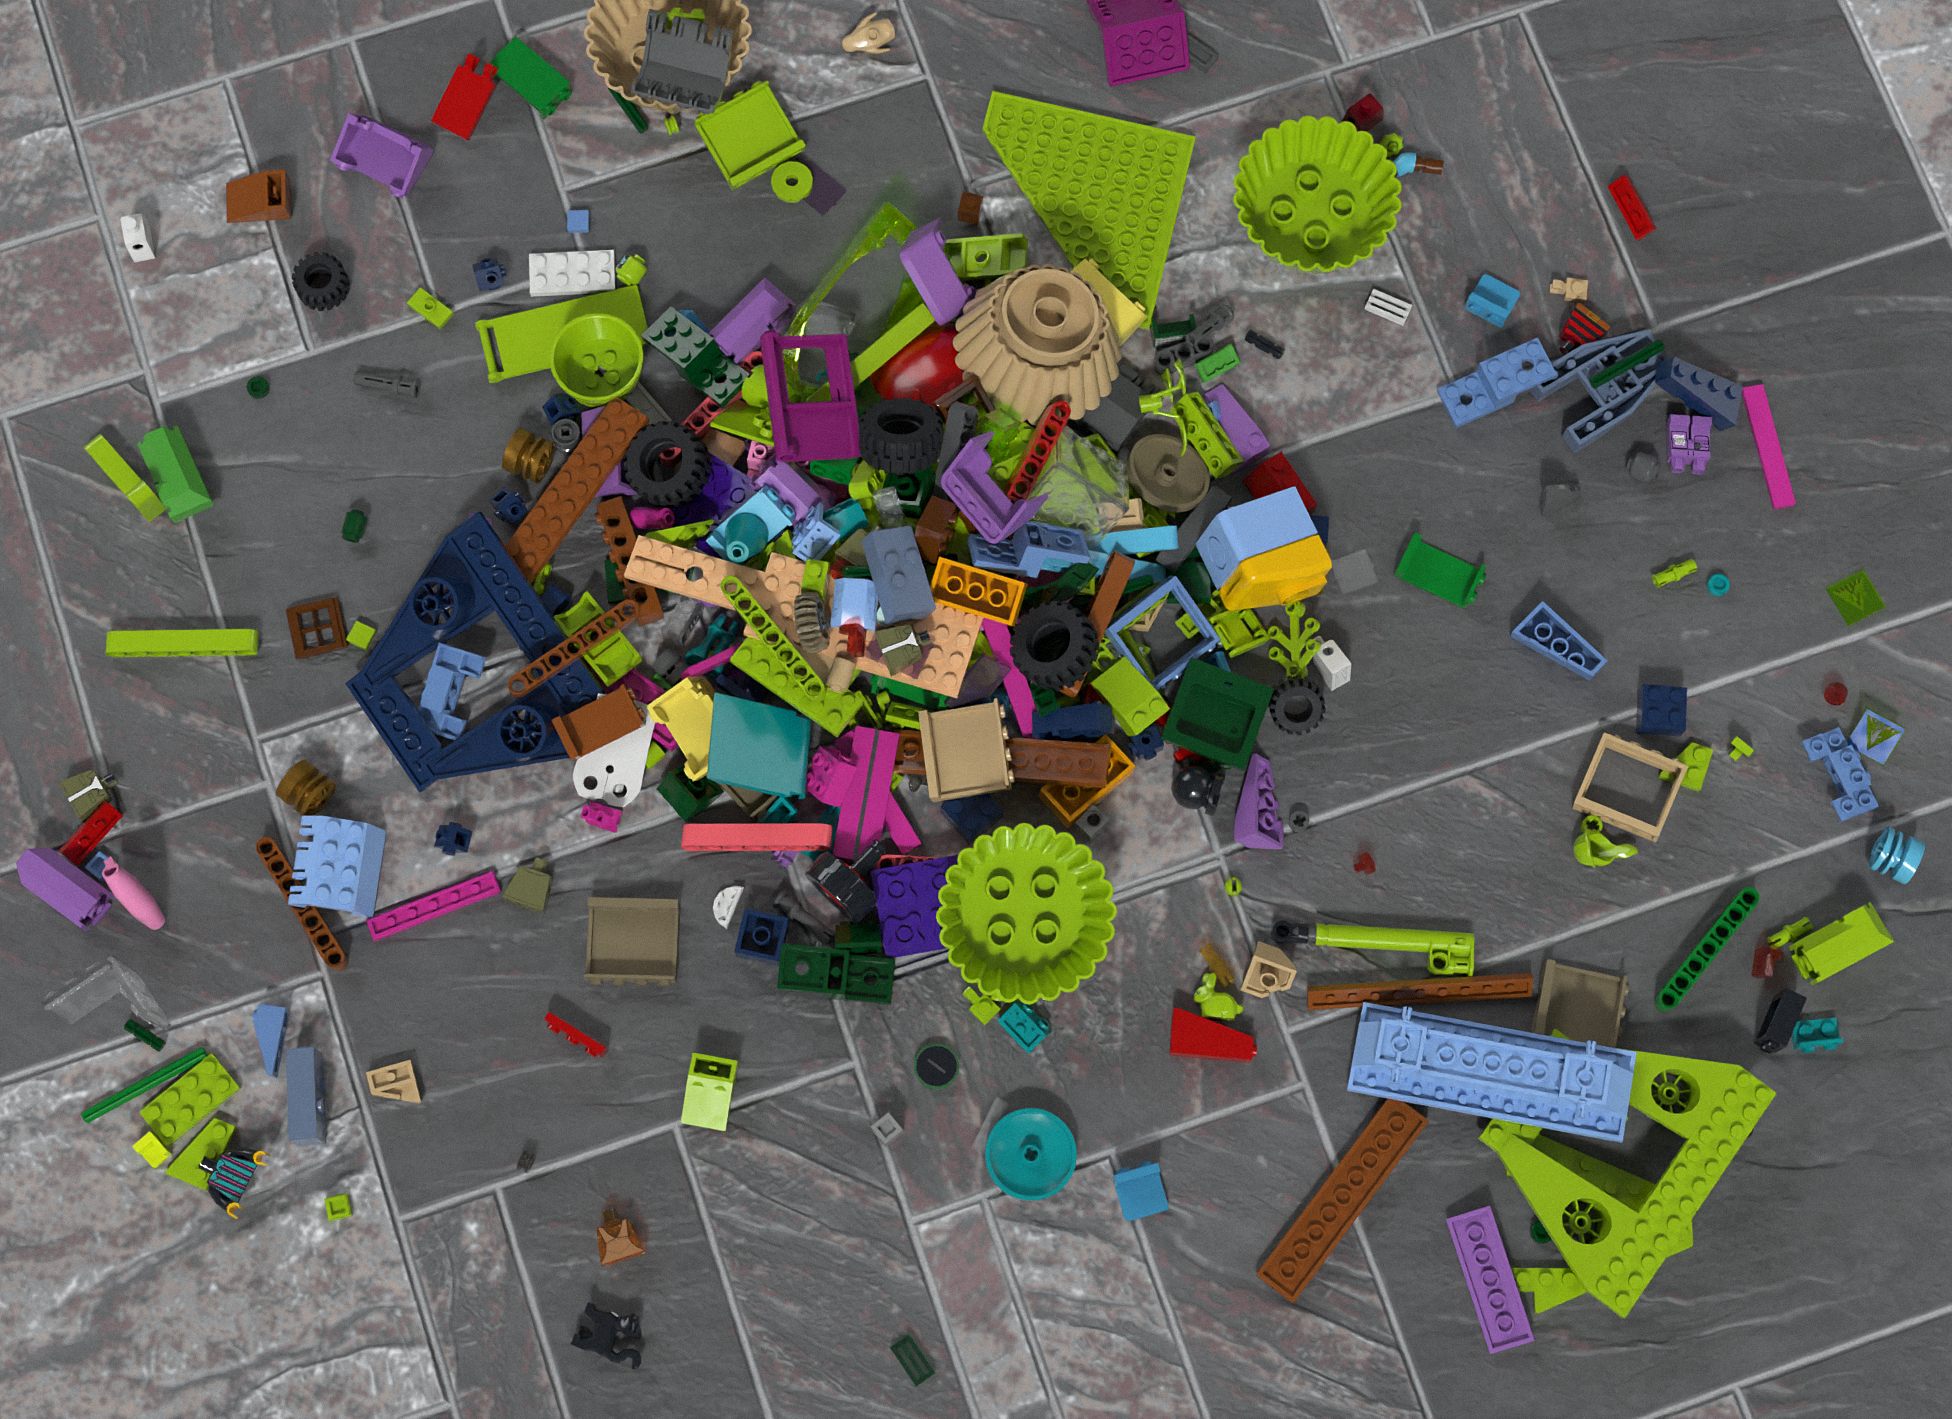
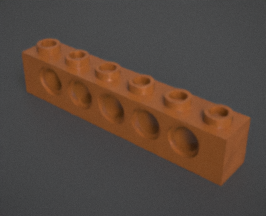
[594,496,664,627]

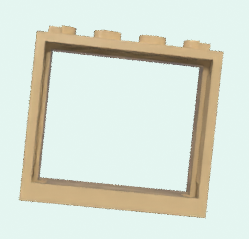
[1572,733,1688,843]

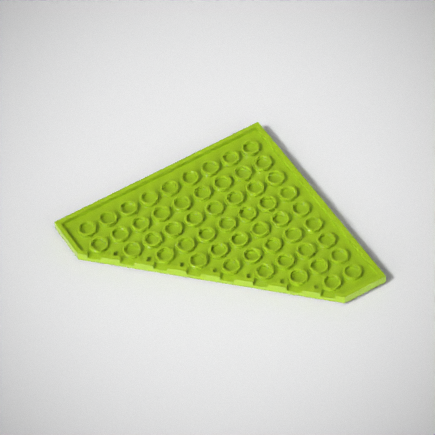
[982,91,1196,330]

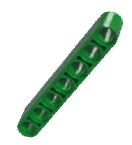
[1654,887,1760,1012]

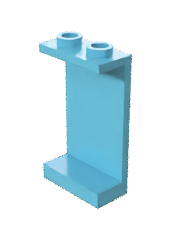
[706,485,796,566]

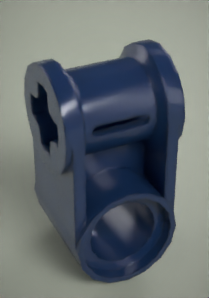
[541,583,571,617]

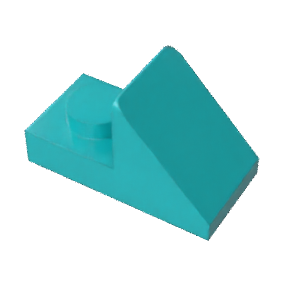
[756,797,798,824]

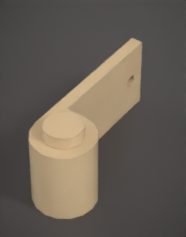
[783,644,856,693]

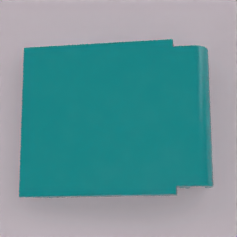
[707,692,811,799]

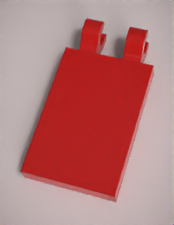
[431,53,498,141]

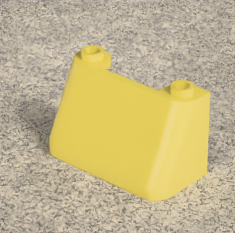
[1070,258,1148,348]
[646,675,715,781]

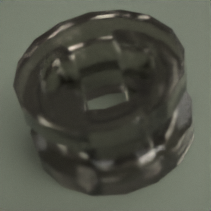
[517,1150,536,1174]

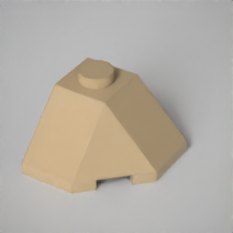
[1241,941,1297,998]

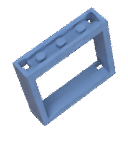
[1105,576,1221,691]

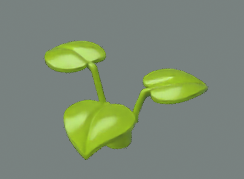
[1139,359,1187,457]

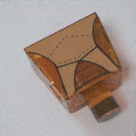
[596,1208,645,1267]

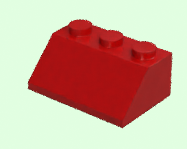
[1243,452,1317,515]

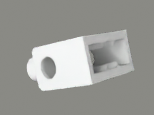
[121,213,155,263]
[1312,636,1351,691]

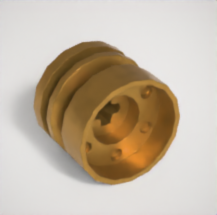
[502,428,556,484]
[276,759,337,816]

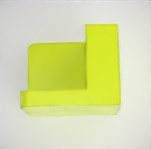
[132,1131,172,1168]

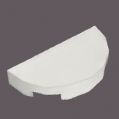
[713,886,744,929]

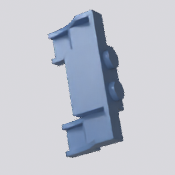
[418,642,487,740]
[1800,727,1879,823]

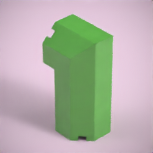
[137,426,215,523]

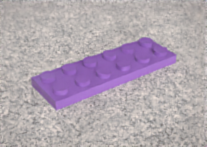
[1446,1206,1535,1354]

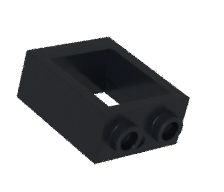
[1754,988,1807,1054]

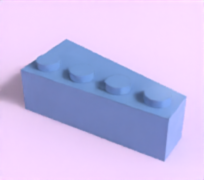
[1510,601,1607,681]

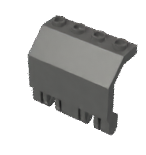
[631,9,733,114]
[1067,360,1164,456]

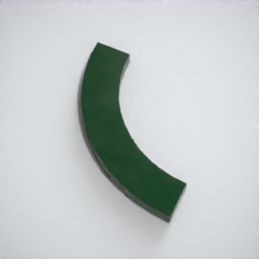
[1020,561,1100,611]
[1031,608,1083,718]

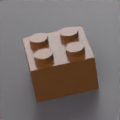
[914,496,958,564]

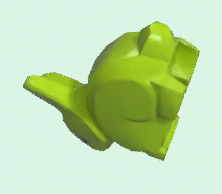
[1193,973,1244,1021]

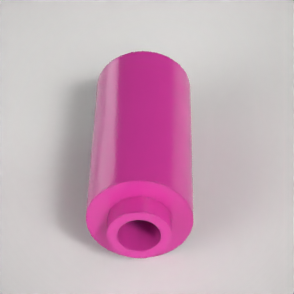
[629,507,675,530]

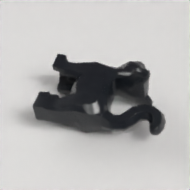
[571,1302,641,1370]

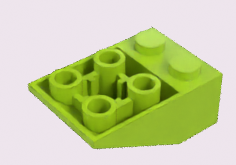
[644,519,714,565]
[681,1053,739,1132]

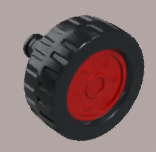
[805,839,887,923]

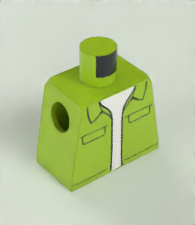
[801,559,832,606]

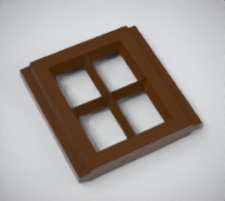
[933,375,999,437]
[286,597,348,660]

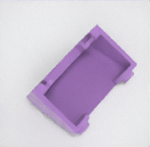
[330,113,434,198]

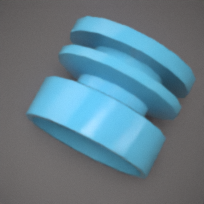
[1868,826,1925,885]

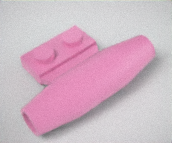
[102,856,165,930]

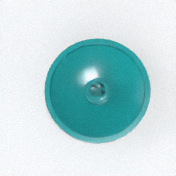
[985,1108,1077,1201]

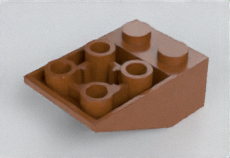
[226,169,291,223]

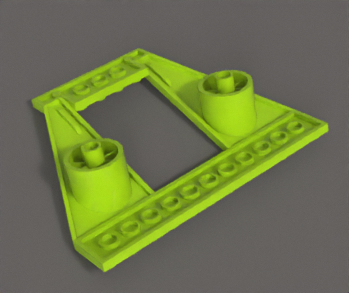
[1478,1029,1777,1319]

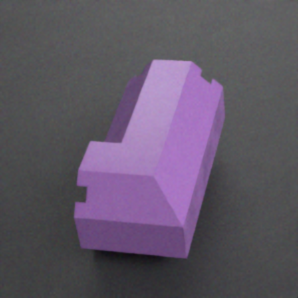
[708,277,797,365]
[749,454,837,528]
[16,848,114,931]

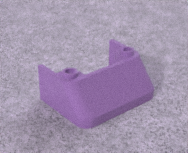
[900,218,980,325]
[941,431,1049,544]

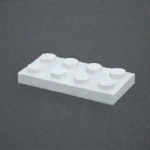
[529,250,616,297]

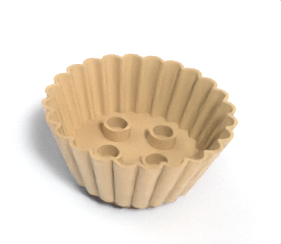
[584,0,752,114]
[953,264,1122,426]

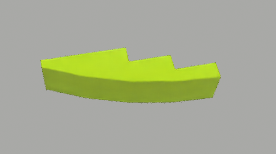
[1175,590,1228,639]

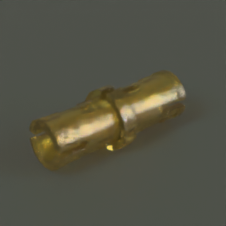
[1199,943,1236,988]

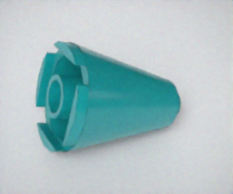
[725,513,769,562]

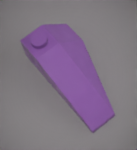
[1204,384,1270,475]
[1234,753,1283,850]

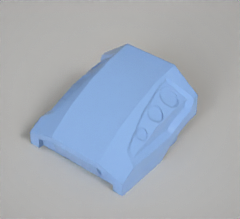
[830,578,878,632]

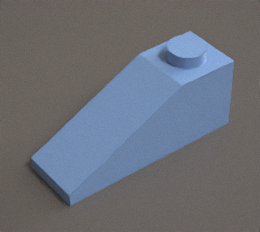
[252,1004,290,1078]

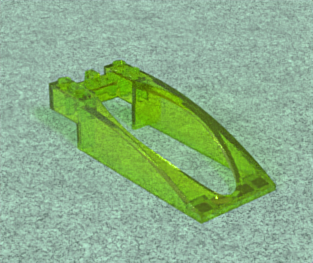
[782,202,952,400]

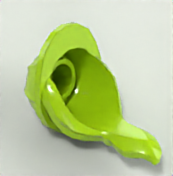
[1573,829,1638,868]

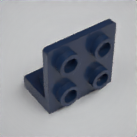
[716,665,770,703]

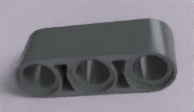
[1154,336,1214,375]

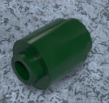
[341,509,368,543]

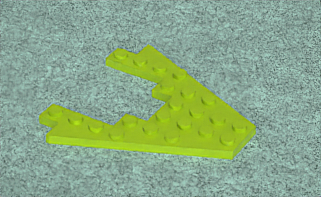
[1505,1134,1693,1314]

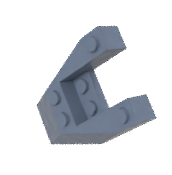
[1528,330,1669,454]

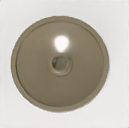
[1126,434,1210,512]

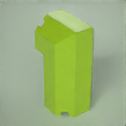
[1789,902,1894,986]

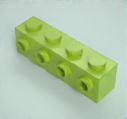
[1170,392,1244,479]

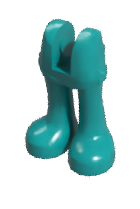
[685,613,739,678]

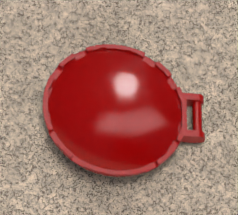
[870,321,974,411]

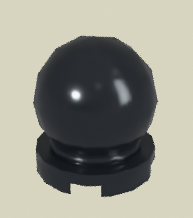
[1171,766,1226,816]

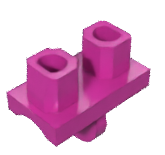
[581,801,622,833]

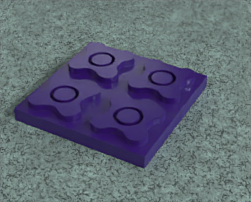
[669,451,757,560]
[871,854,959,959]

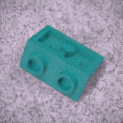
[997,1000,1052,1054]
[1791,1018,1844,1053]

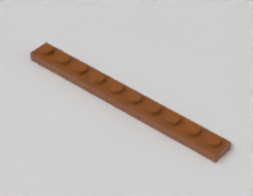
[1307,973,1533,1010]

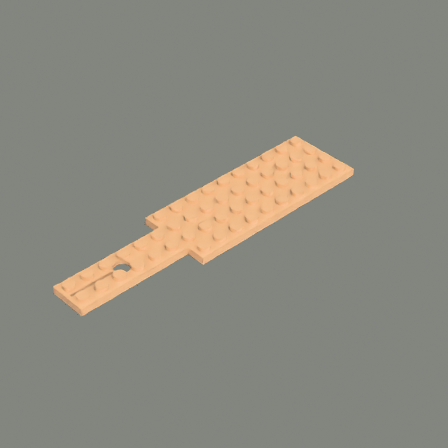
[624,535,984,698]

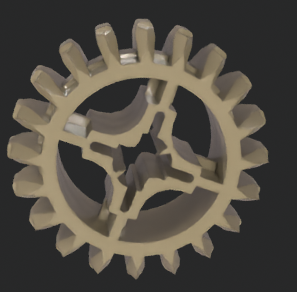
[793,592,830,653]

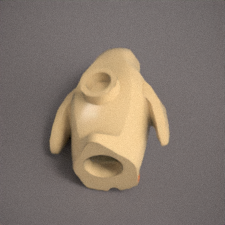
[842,12,895,54]

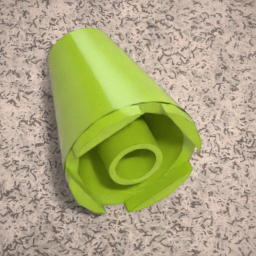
[742,365,801,408]

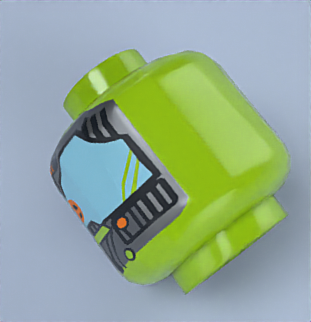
[615,254,647,286]

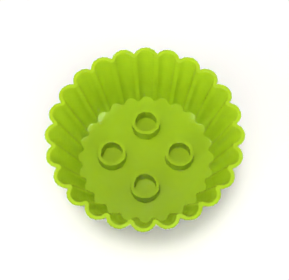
[1233,115,1402,274]
[936,823,1117,1005]

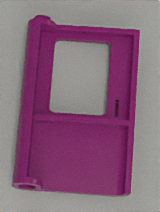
[760,330,861,462]

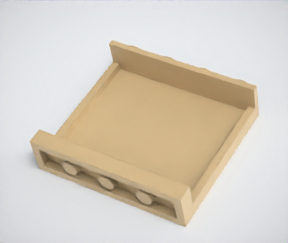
[918,698,1015,802]

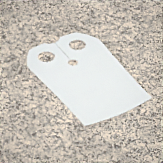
[573,693,655,807]

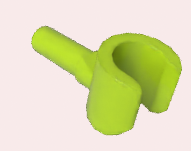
[876,691,890,723]

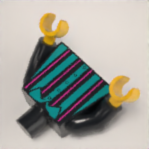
[198,1147,270,1219]

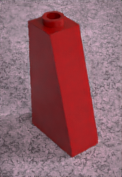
[1169,1008,1257,1063]

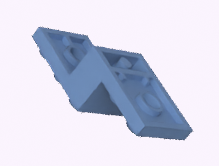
[1437,338,1557,428]
[967,521,1090,578]

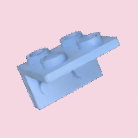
[792,502,841,562]

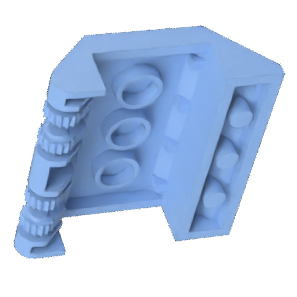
[288,816,386,918]

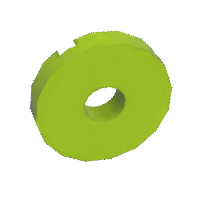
[771,161,813,203]

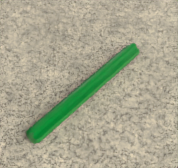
[81,1047,208,1123]

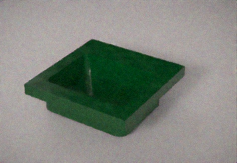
[1160,657,1274,771]

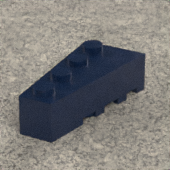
[1655,357,1743,431]

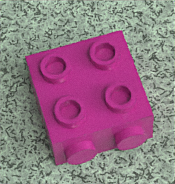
[806,746,857,808]

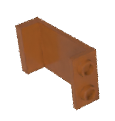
[552,684,647,761]

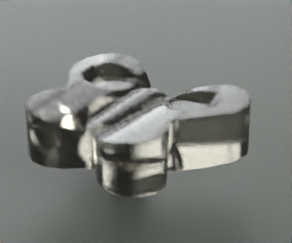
[907,774,928,792]

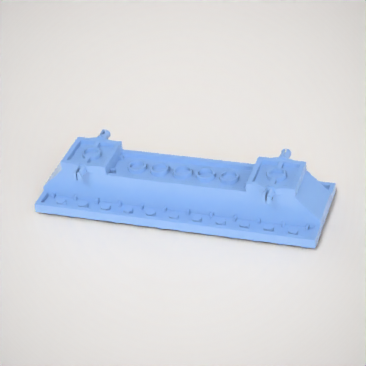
[1347,1002,1636,1143]

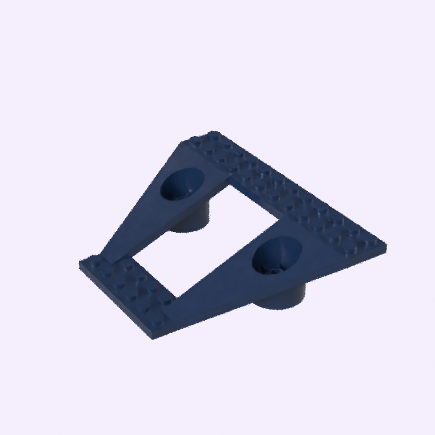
[345,512,606,792]

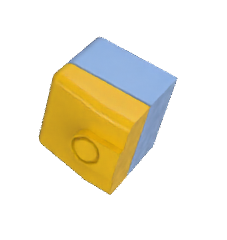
[1195,486,1332,611]

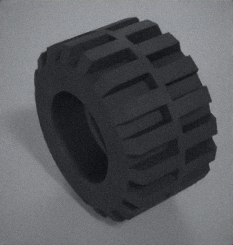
[292,252,350,311]
[1268,675,1326,735]

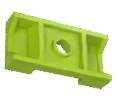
[944,233,1028,284]
[554,591,643,687]

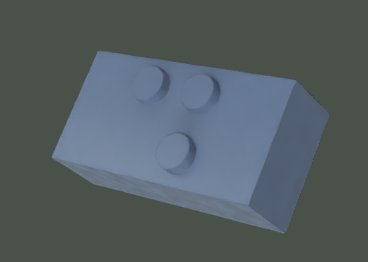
[861,526,936,625]
[286,1047,328,1146]

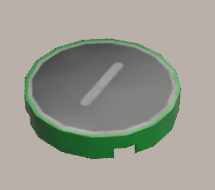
[914,1044,959,1089]

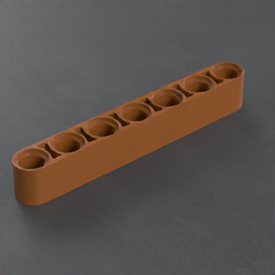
[1058,550,1135,698]
[508,600,639,698]
[256,837,348,971]

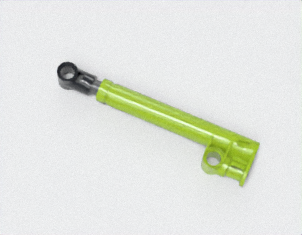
[1271,920,1474,977]

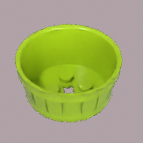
[549,313,643,408]

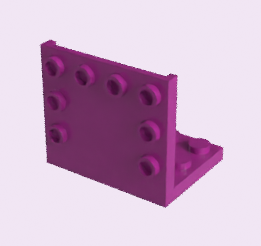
[1086,0,1190,87]

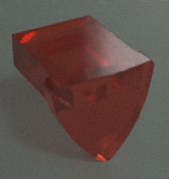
[839,623,867,657]
[1752,947,1783,979]

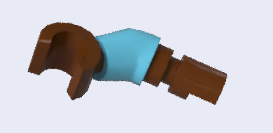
[1393,153,1444,178]

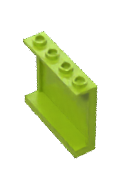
[694,80,806,191]

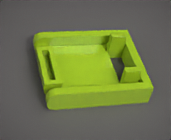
[1208,609,1270,658]

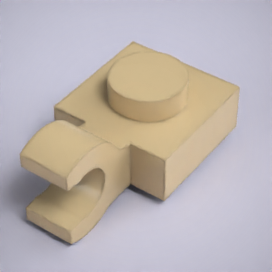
[1549,278,1588,303]

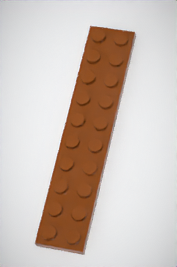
[505,397,650,585]
[891,729,1111,788]
[1256,1099,1429,1304]

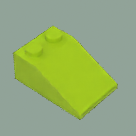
[1090,656,1170,736]

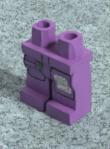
[1666,414,1712,475]

